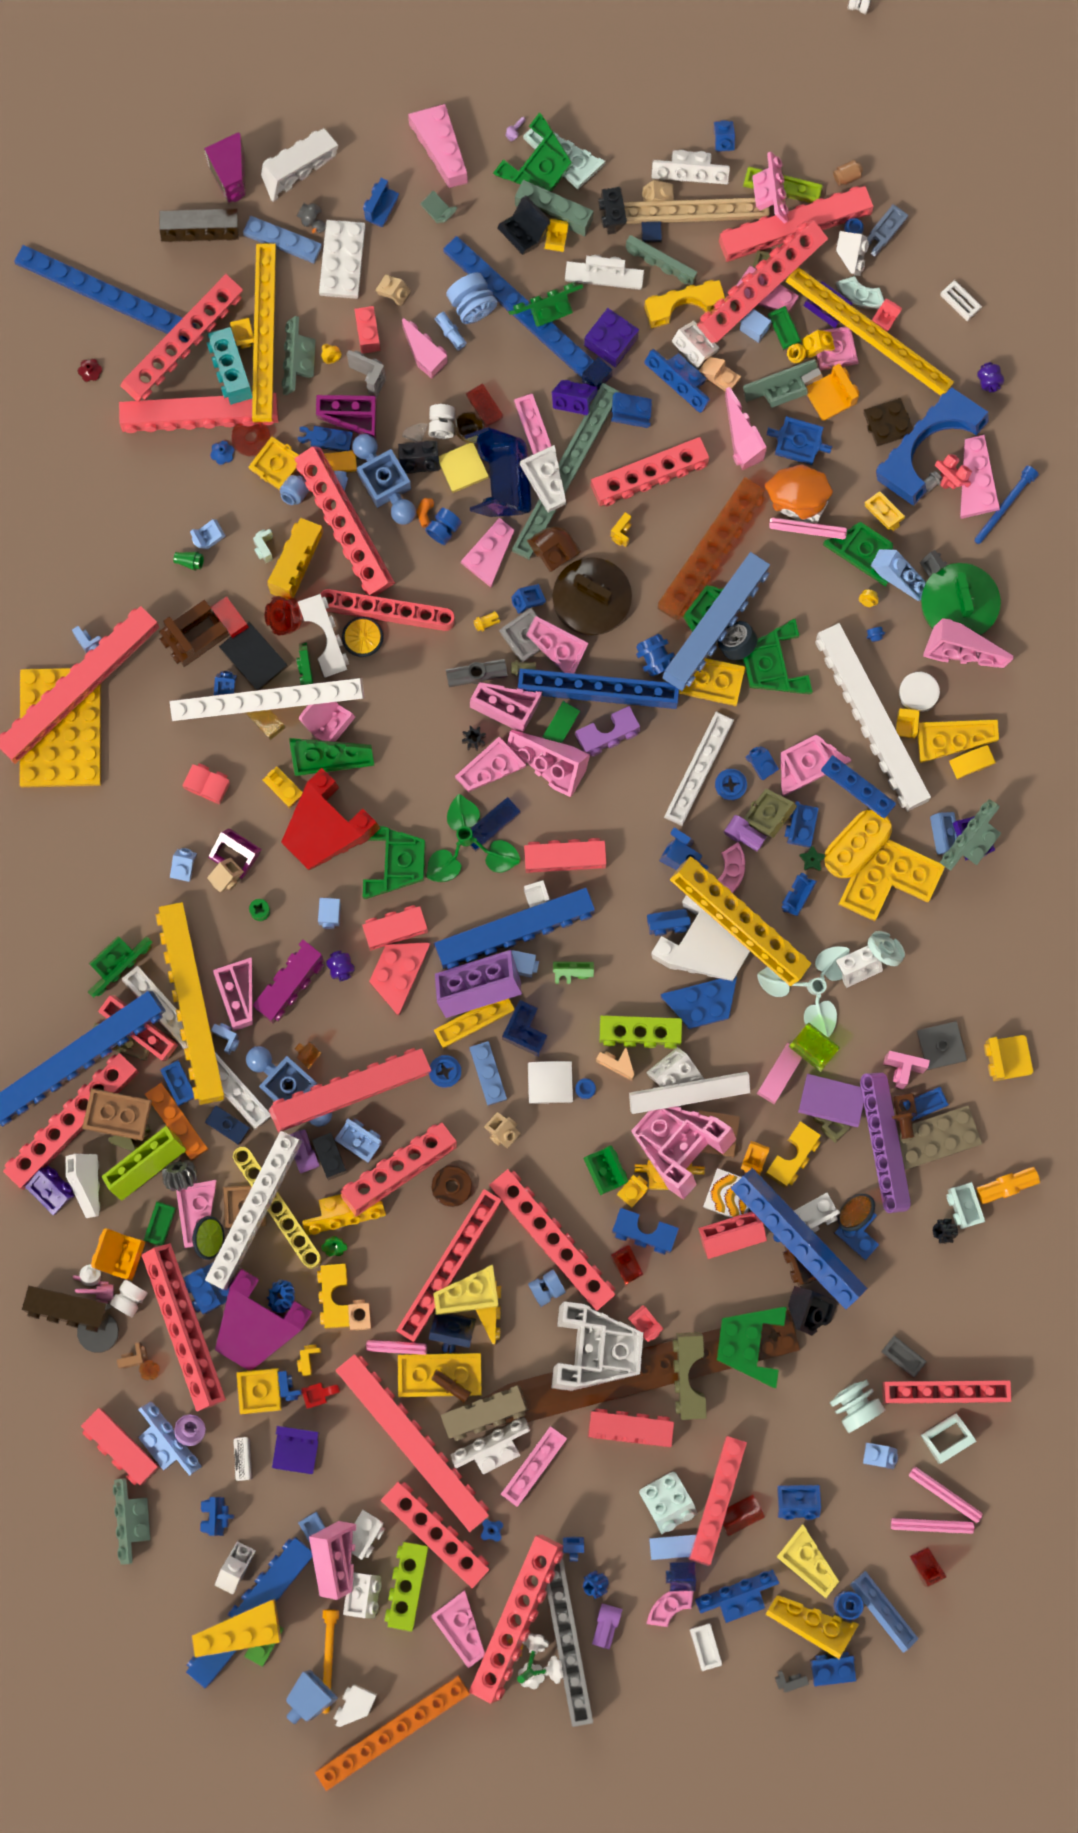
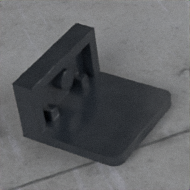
[497,196,550,255]

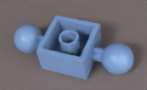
[352,434,416,525]
[246,1046,332,1127]

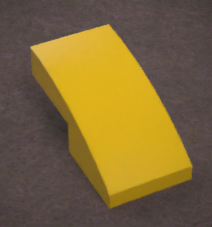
[949,745,996,779]

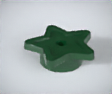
[799,846,826,871]

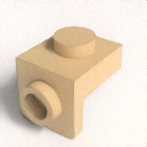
[642,180,674,202]
[375,275,410,306]

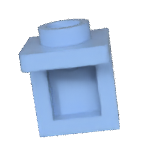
[190,519,226,549]
[170,848,197,882]
[211,1023,239,1055]
[863,1443,898,1469]

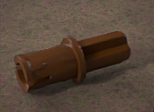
[432,1370,472,1403]

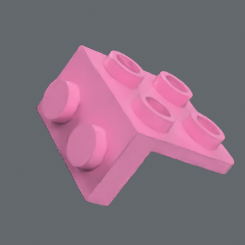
[299,702,355,742]

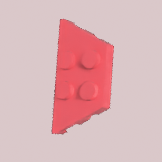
[369,943,430,1015]

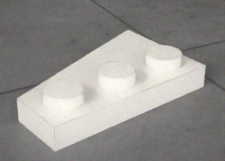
[520,445,566,513]

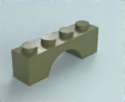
[673,1332,706,1420]

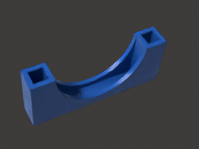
[876,387,989,506]

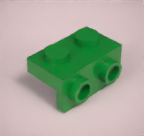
[583,1145,628,1196]

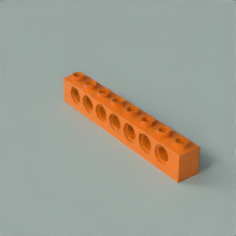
[315,1675,470,1791]

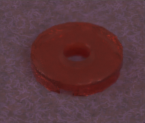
[231,422,270,457]

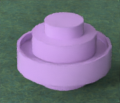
[174,1414,206,1446]

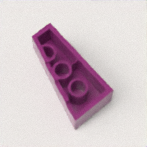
[252,939,324,1023]

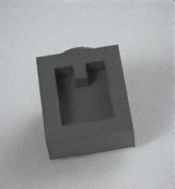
[775,1670,809,1693]

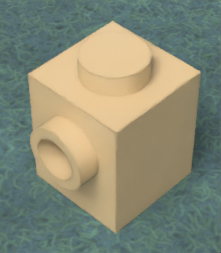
[207,857,244,893]

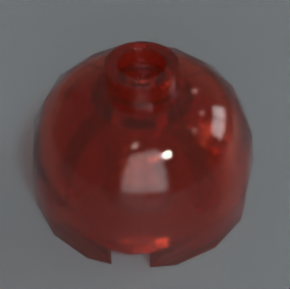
[264,595,303,636]

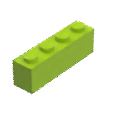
[101,1126,186,1201]

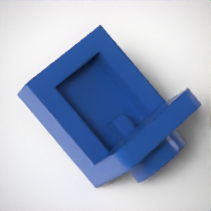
[714,120,735,151]
[745,746,779,780]

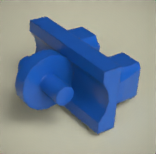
[200,1497,235,1536]

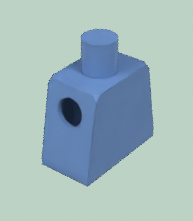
[286,1670,338,1724]

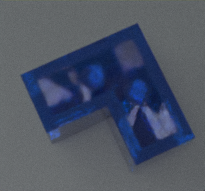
[502,1000,548,1057]

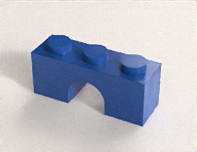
[612,1208,679,1255]

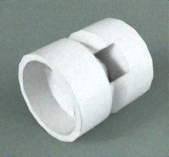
[429,404,455,439]
[110,1279,148,1318]

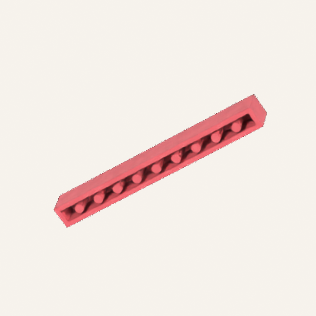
[0,606,160,764]
[335,1354,490,1532]

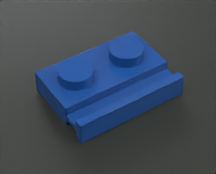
[611,392,652,428]

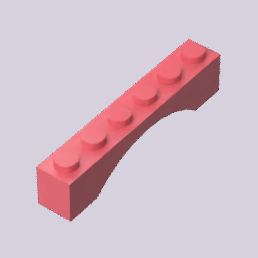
[688,1436,747,1566]

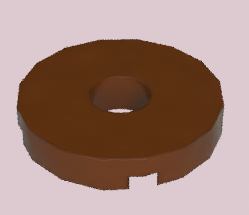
[431,1166,472,1207]

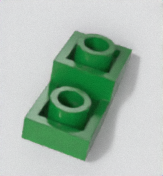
[542,701,580,743]

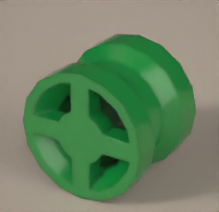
[249,899,270,922]

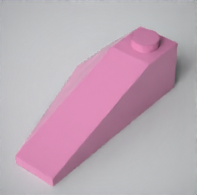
[725,387,767,470]
[507,730,590,797]

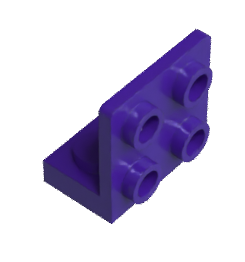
[272,1426,320,1474]

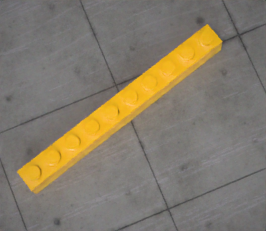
[155,902,224,1105]

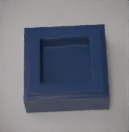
[641,221,662,243]

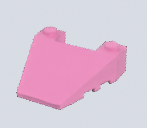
[631,1106,736,1200]

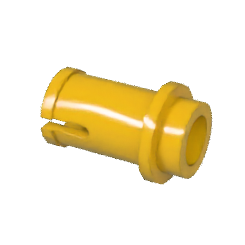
[473,611,500,632]

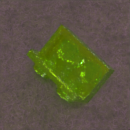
[789,1023,840,1072]

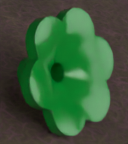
[321,1236,348,1256]

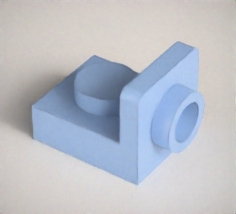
[72,626,101,653]

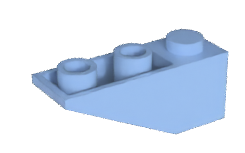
[871,549,926,601]

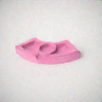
[717,842,745,893]
[647,1587,694,1627]

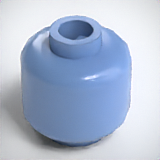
[280,475,309,505]

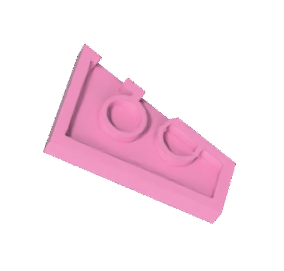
[737,266,799,312]
[461,518,514,587]
[526,616,588,674]
[455,737,526,792]
[176,1180,217,1248]
[431,1590,485,1668]

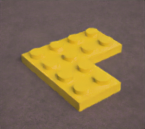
[838,840,945,921]

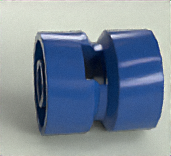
[425,508,462,545]
[833,1591,864,1620]

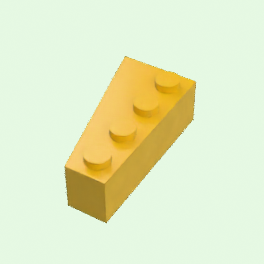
[267,518,323,602]
[192,1599,282,1657]

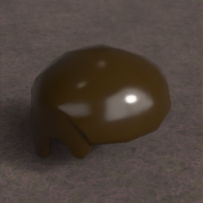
[455,412,485,443]

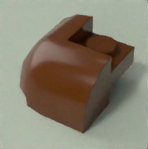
[526,527,581,572]

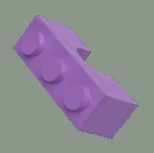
[575,706,640,757]

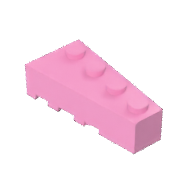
[408,104,467,188]

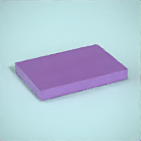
[798,1074,864,1127]

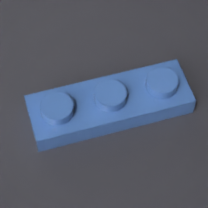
[469,1041,507,1106]

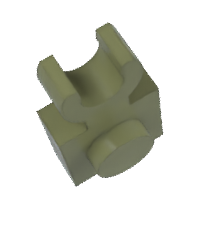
[813,1116,850,1143]

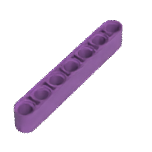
[860,1073,911,1213]

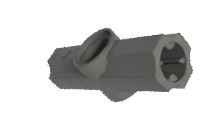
[446,659,508,687]

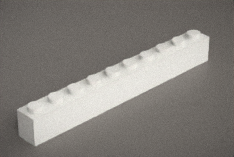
[815,623,931,812]

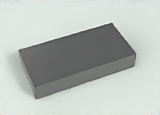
[881,1335,927,1378]

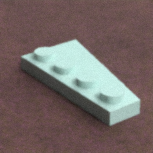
[524,129,605,189]

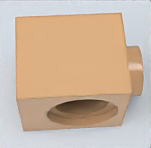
[348,1300,372,1331]

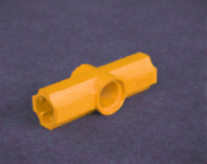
[976,1167,1040,1205]

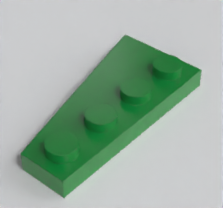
[289,738,374,776]

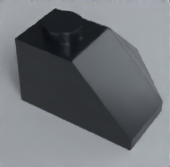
[788,1286,838,1336]

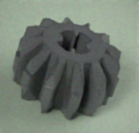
[162,1160,197,1192]

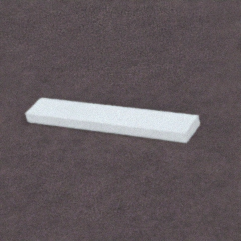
[664,712,734,826]
[629,1072,750,1114]

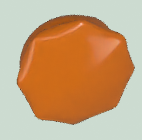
[765,464,833,520]

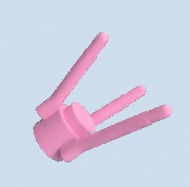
[72,1275,114,1304]

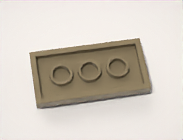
[897,1106,982,1170]

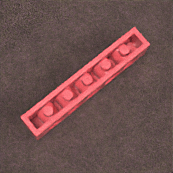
[591,437,709,506]
[341,1123,457,1217]
[882,1381,1011,1404]
[381,1482,490,1588]

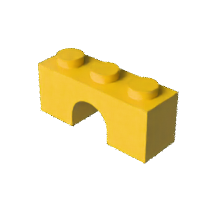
[765,1121,821,1188]
[317,1264,350,1329]

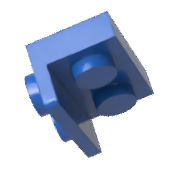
[784,801,819,848]
[777,1485,821,1520]
[810,1652,856,1686]

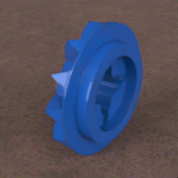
[715,769,747,801]
[429,1055,461,1088]
[266,1279,295,1313]

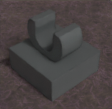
[919,550,947,577]

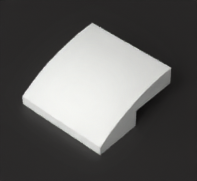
[528,1061,573,1104]

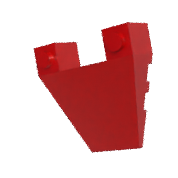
[281,768,380,870]

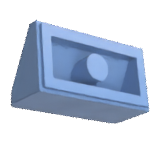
[930,812,957,855]

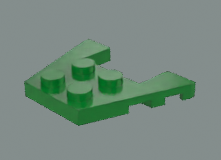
[493,113,573,192]
[743,619,813,694]
[362,826,426,899]
[717,1307,787,1389]

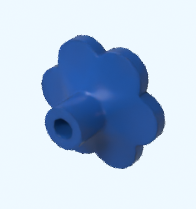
[210,441,234,465]

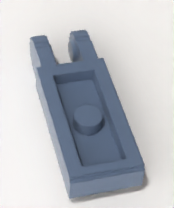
[867,204,909,257]

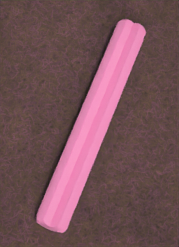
[769,517,847,539]
[909,1467,983,1522]
[891,1518,974,1534]

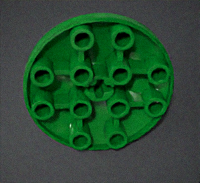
[921,563,1001,636]

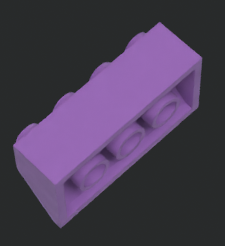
[435,950,522,1018]

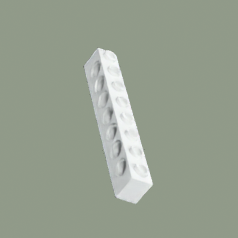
[205,1131,302,1290]

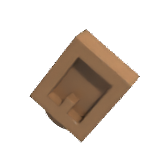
[117,1342,148,1369]

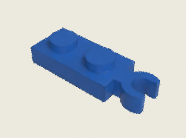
[298,426,353,452]

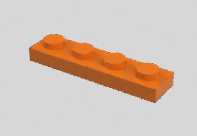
[145,1082,208,1161]

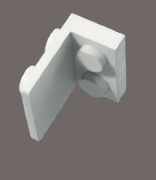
[646,1047,704,1107]

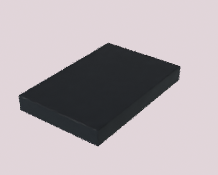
[219,622,288,691]

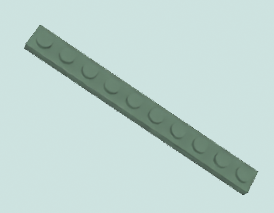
[512,383,620,560]

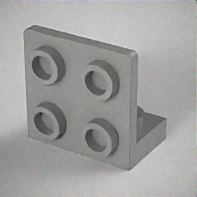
[347,350,386,399]

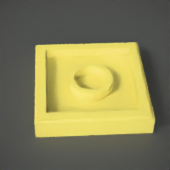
[439,443,489,493]

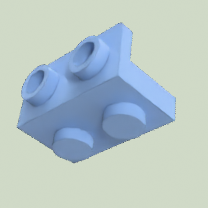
[335,1118,382,1163]

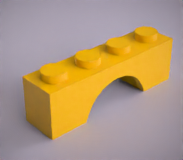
[644,280,725,329]

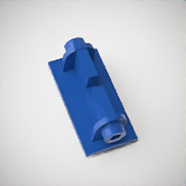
[782,873,817,916]

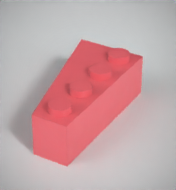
[588,1408,674,1447]

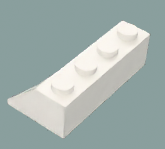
[261,128,338,202]

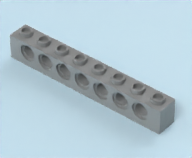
[541,1556,593,1727]

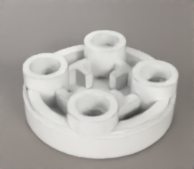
[899,672,940,712]

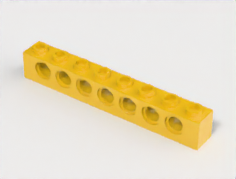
[670,856,812,986]

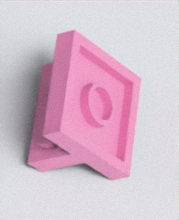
[883,1051,930,1090]

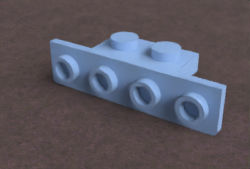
[138,1402,202,1476]

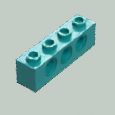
[206,327,252,405]

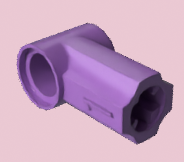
[724,815,767,852]
[290,1129,320,1174]
[592,1603,622,1649]

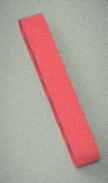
[320,589,455,631]

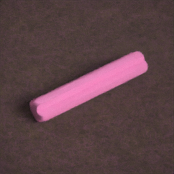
[366,1340,427,1355]

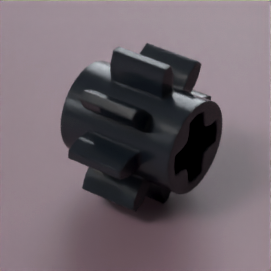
[462,726,486,751]
[933,1218,958,1244]

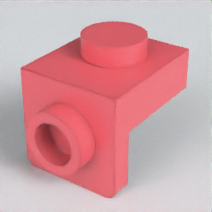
[871,298,902,332]
[628,1305,663,1342]

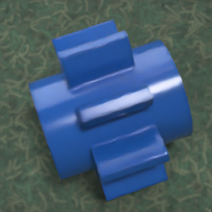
[583,1570,609,1599]

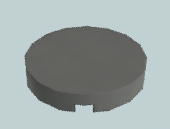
[77,1315,119,1353]

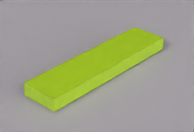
[743,166,823,203]

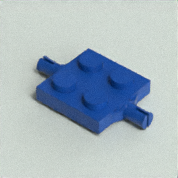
[766,416,832,465]

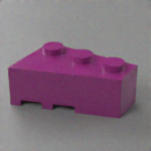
[316,395,377,439]

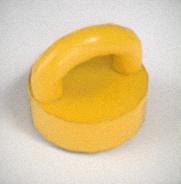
[321,344,342,364]

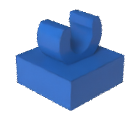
[563,1537,584,1562]

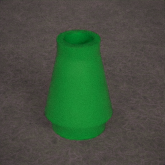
[173,551,204,571]

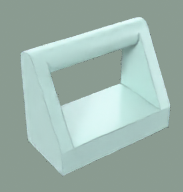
[921,1413,976,1464]

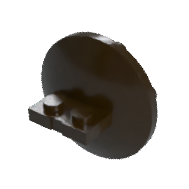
[553,557,632,635]

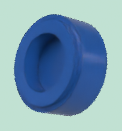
[575,1078,596,1099]

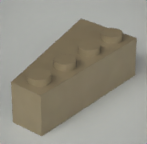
[441,1385,529,1441]

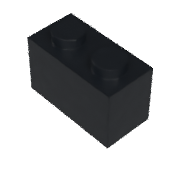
[312,1133,347,1181]

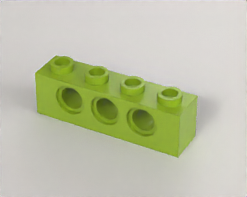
[599,1015,682,1049]
[384,1542,429,1632]

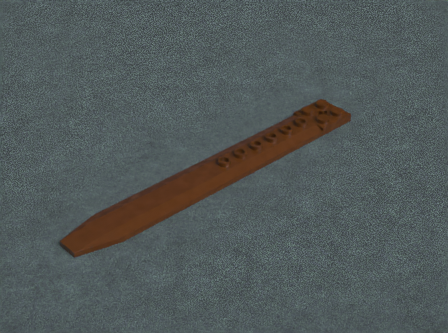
[480,1310,800,1425]

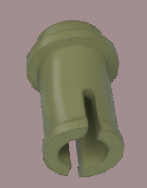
[511,660,536,676]

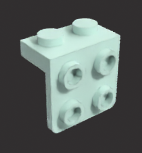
[639,1472,698,1534]

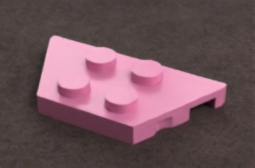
[780,735,851,797]

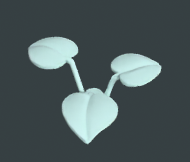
[757,947,849,1038]

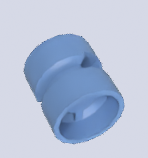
[528,1270,566,1307]

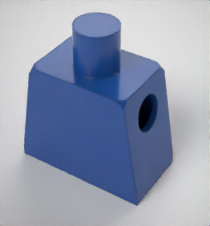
[659,839,708,870]

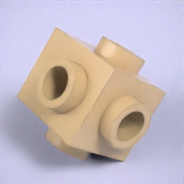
[484,1112,521,1148]

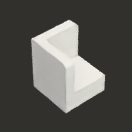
[524,880,549,908]

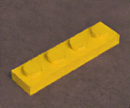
[434,998,515,1049]

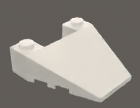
[651,895,750,981]
[552,1301,643,1391]

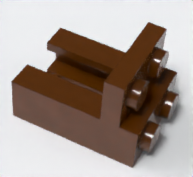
[159,599,229,667]

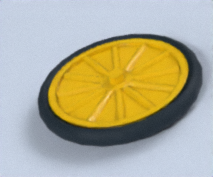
[342,617,384,657]

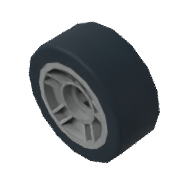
[718,621,758,660]

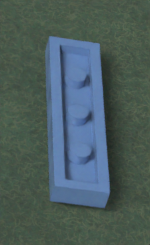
[243,216,322,263]
[850,1571,919,1653]

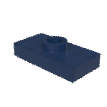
[205,1106,250,1145]

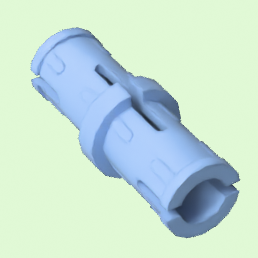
[435,312,467,350]

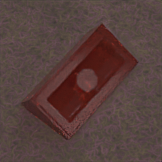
[722,1494,765,1536]

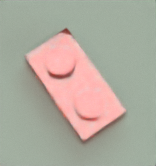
[466,383,503,427]

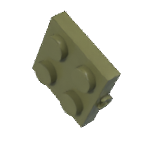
[743,789,797,838]

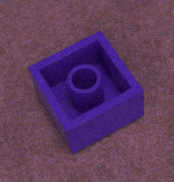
[584,308,639,368]

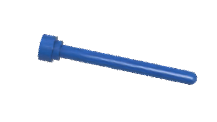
[975,465,1039,544]

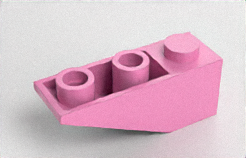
[402,318,448,379]

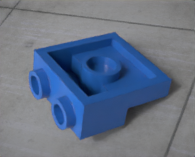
[183,1262,233,1315]

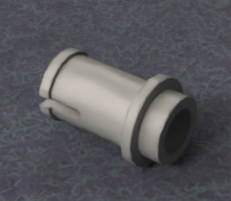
[924,471,942,496]

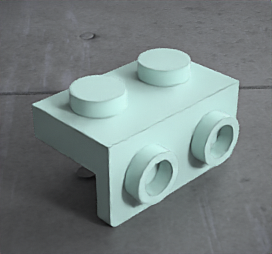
[946,1182,985,1229]

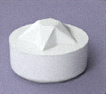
[80,1265,101,1286]

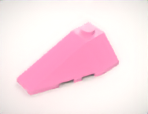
[924,618,1013,668]

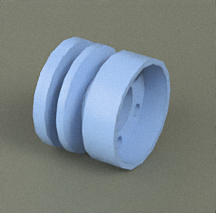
[446,273,498,324]

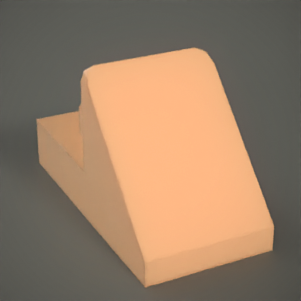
[699,357,741,392]
[596,1048,634,1081]

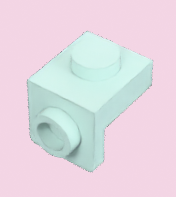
[253,529,273,563]

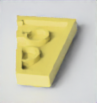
[433,1264,499,1315]

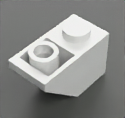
[836,231,869,276]
[215,1541,256,1594]
[334,1684,377,1727]

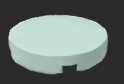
[868,931,905,966]

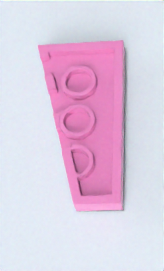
[960,435,1000,519]

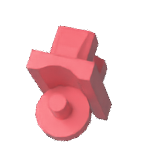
[935,454,972,489]

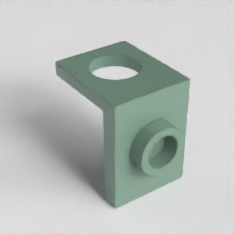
[420,191,458,223]

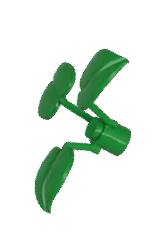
[426,794,521,882]

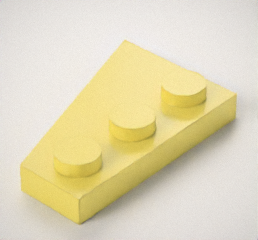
[776,1524,839,1598]

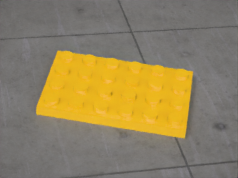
[20,668,101,788]

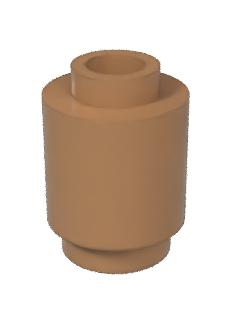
[833,160,863,186]

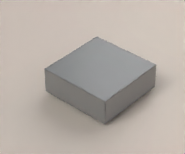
[801,368,823,386]

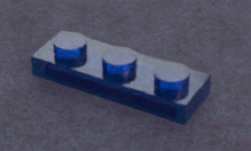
[470,797,521,852]

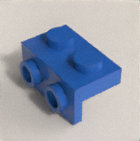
[363,178,399,227]
[647,909,691,936]

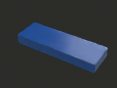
[670,827,694,847]

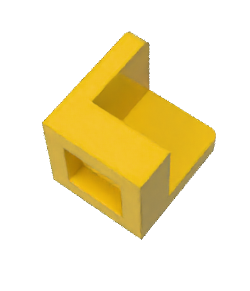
[896,708,920,738]

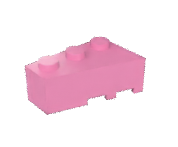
[470,682,542,733]

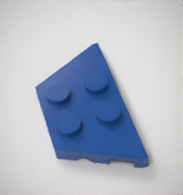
[660,976,737,1029]

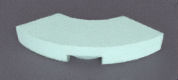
[836,276,884,309]

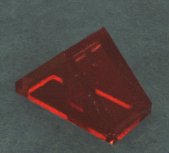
[610,1245,643,1285]
[910,1547,947,1587]

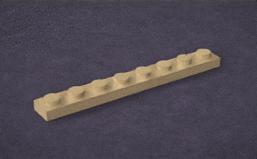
[624,198,769,224]

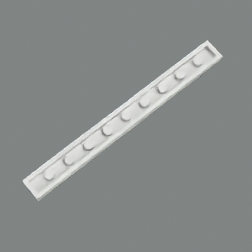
[170,678,365,721]
[122,966,271,1130]

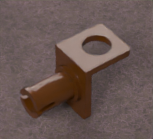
[892,1093,917,1139]

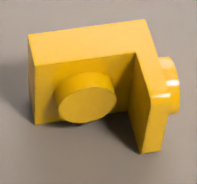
[610,512,632,547]
[617,1175,649,1208]

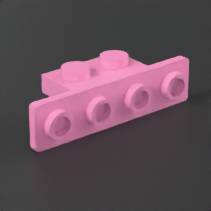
[752,151,789,223]

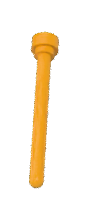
[322,1609,339,1714]

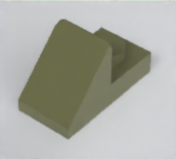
[108,1123,152,1152]

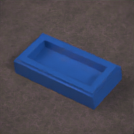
[903,1087,949,1121]

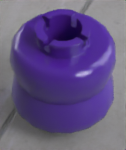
[977,362,1005,393]
[326,950,355,982]

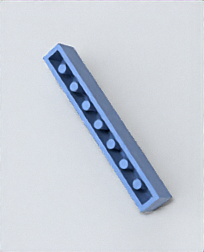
[662,552,770,691]

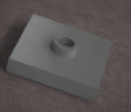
[917,1021,967,1070]

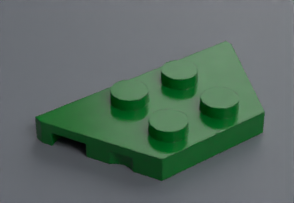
[823,522,893,587]
[683,585,724,632]
[296,642,314,685]

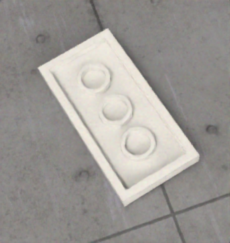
[319,220,365,299]

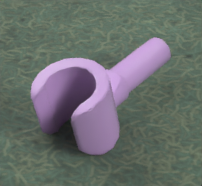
[506,117,525,142]

